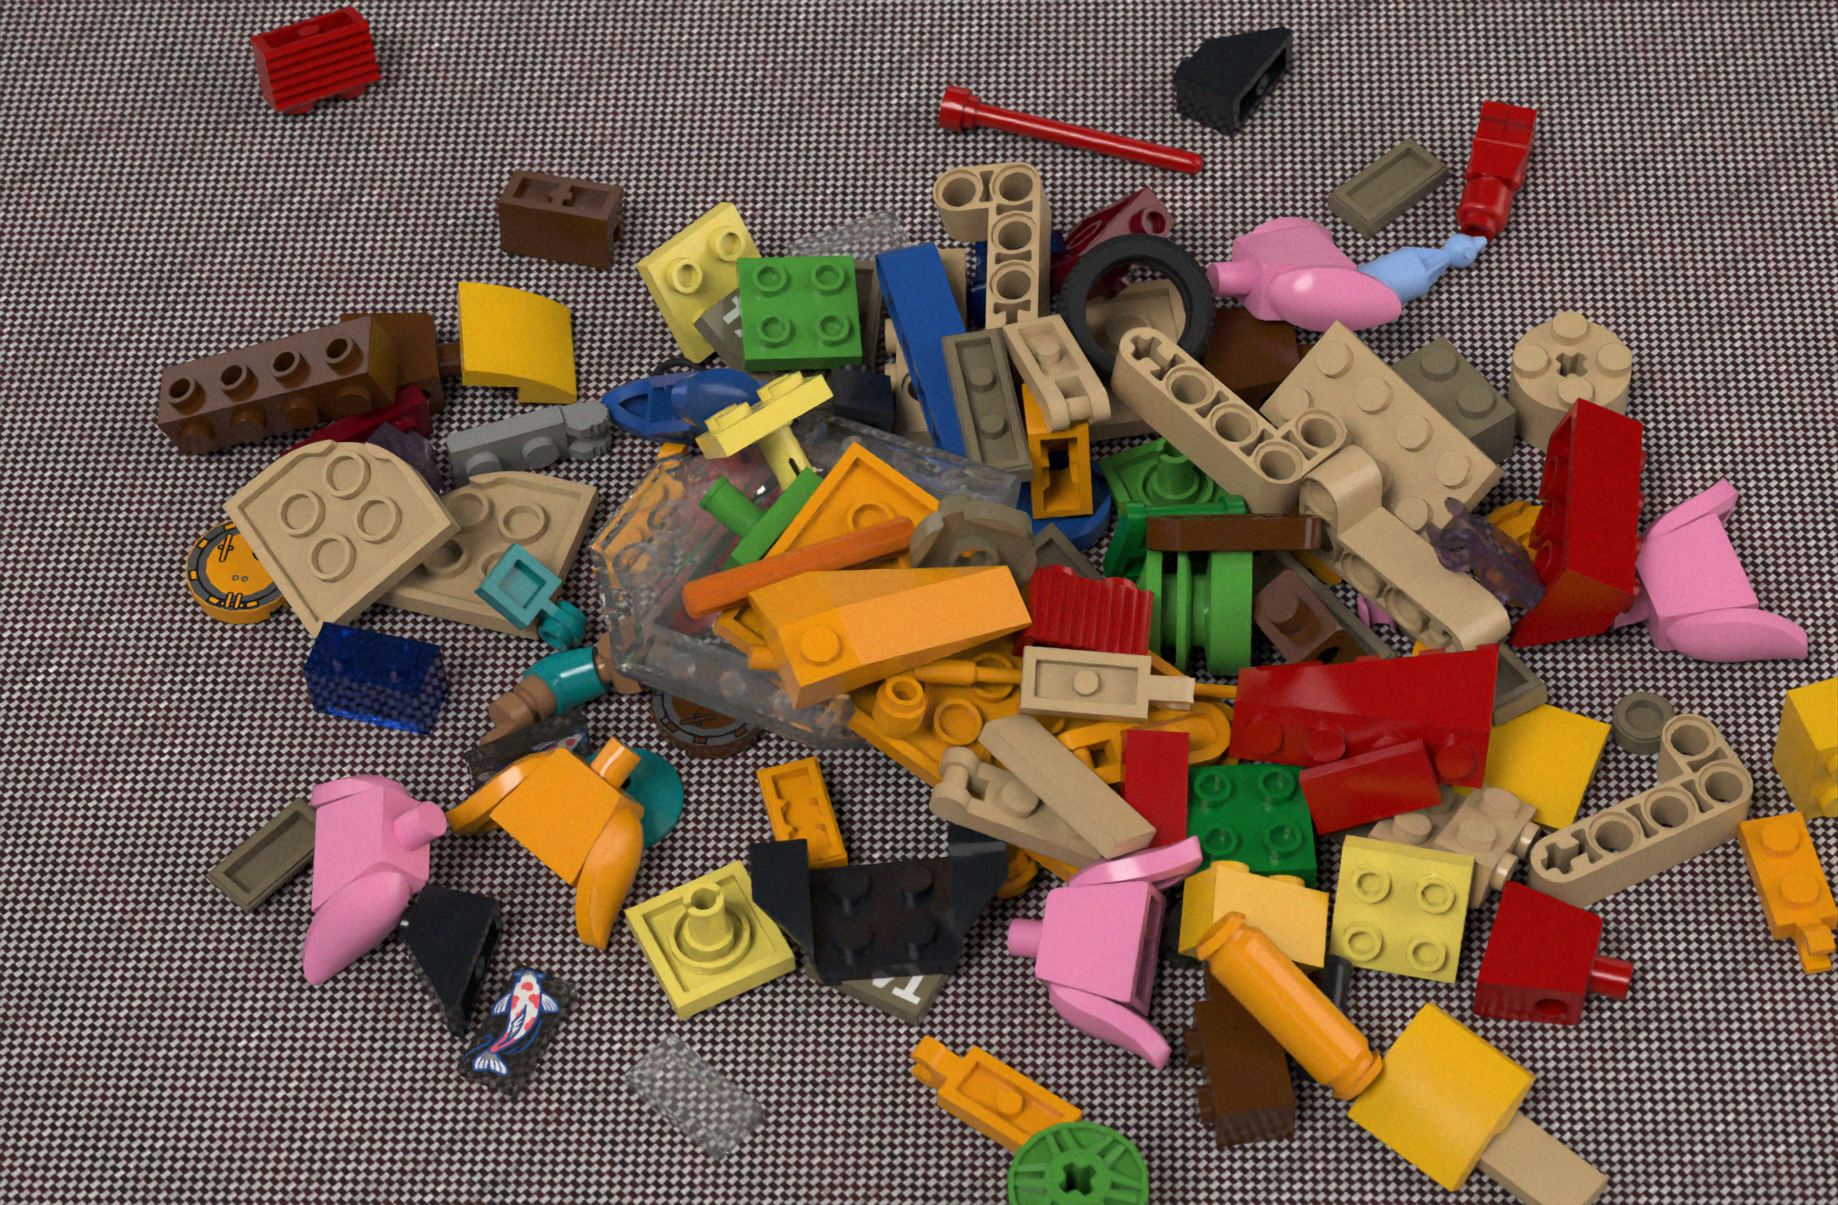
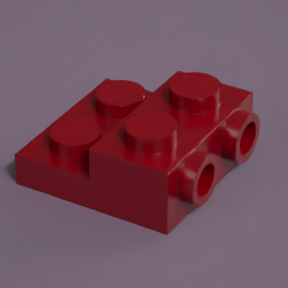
[1050,186,1176,302]

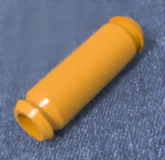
[1195,911,1383,1101]

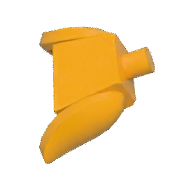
[444,736,644,951]

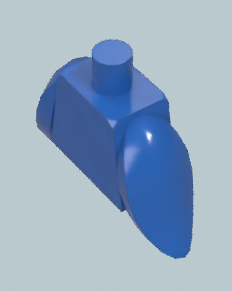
[601,368,795,445]

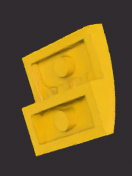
[457,281,577,404]
[1451,704,1612,833]
[1347,1002,1537,1192]

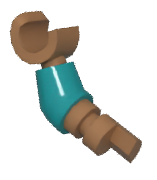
[478,616,675,758]

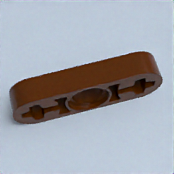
[1146,513,1321,551]

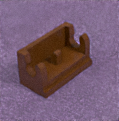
[498,169,624,270]

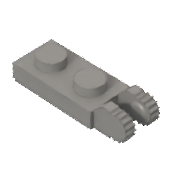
[445,399,613,489]

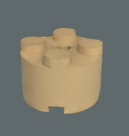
[1508,311,1633,452]

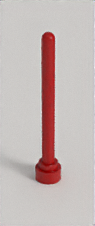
[939,85,1203,175]

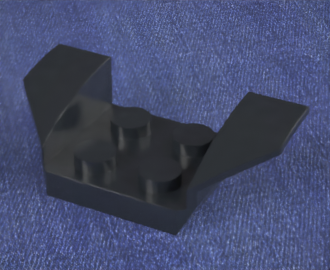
[750,824,1009,986]

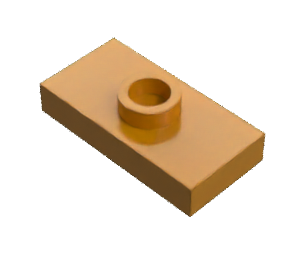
[756,756,848,869]

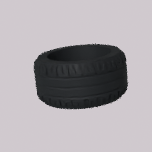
[1057,233,1216,390]

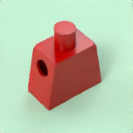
[1473,880,1634,1026]

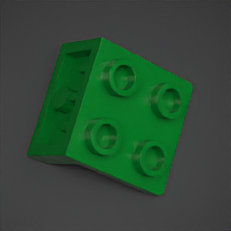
[1186,763,1317,890]

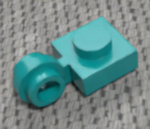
[474,542,588,652]

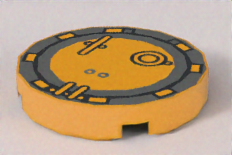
[185,520,290,624]

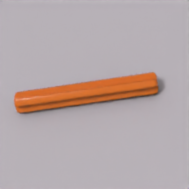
[681,516,915,619]

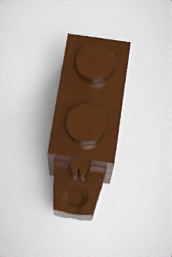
[1182,964,1296,1148]

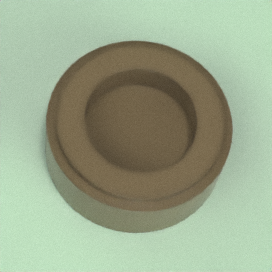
[1611,692,1675,755]

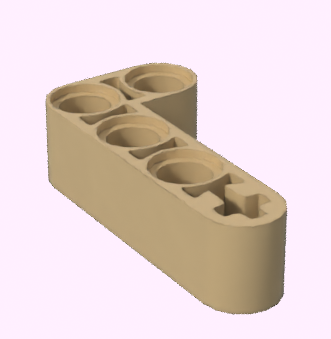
[932,162,1051,385]
[1110,327,1347,514]
[1299,445,1511,653]
[1526,713,1753,909]

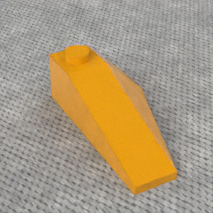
[748,565,1032,711]

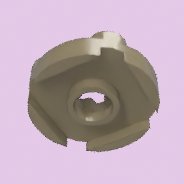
[909,494,1037,590]

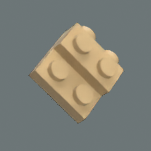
[1368,783,1541,909]

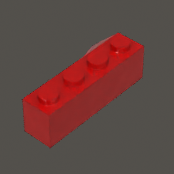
[1509,397,1647,648]
[1228,642,1500,789]

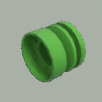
[1137,548,1252,676]
[1007,1121,1149,1205]

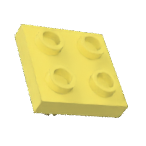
[636,202,762,363]
[695,371,833,491]
[1328,835,1475,984]
[625,860,796,1021]

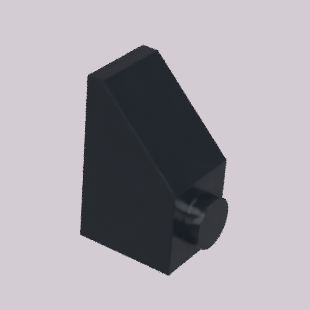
[1173,27,1293,139]
[817,364,894,456]
[399,884,504,1039]

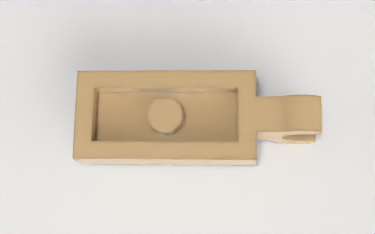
[1019,646,1195,723]

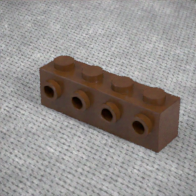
[157,315,398,457]

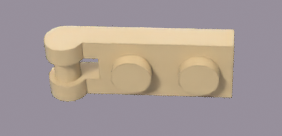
[1002,314,1111,433]
[929,746,1101,869]

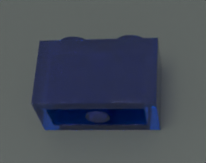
[303,621,449,736]

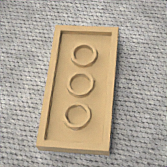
[1259,320,1506,550]

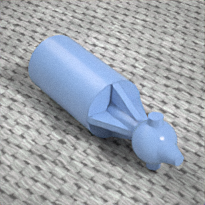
[1356,234,1487,305]

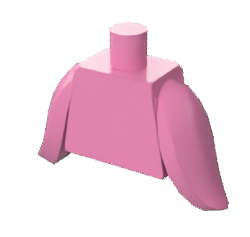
[1207,217,1402,332]
[1610,477,1808,662]
[302,774,447,985]
[1007,836,1202,1072]

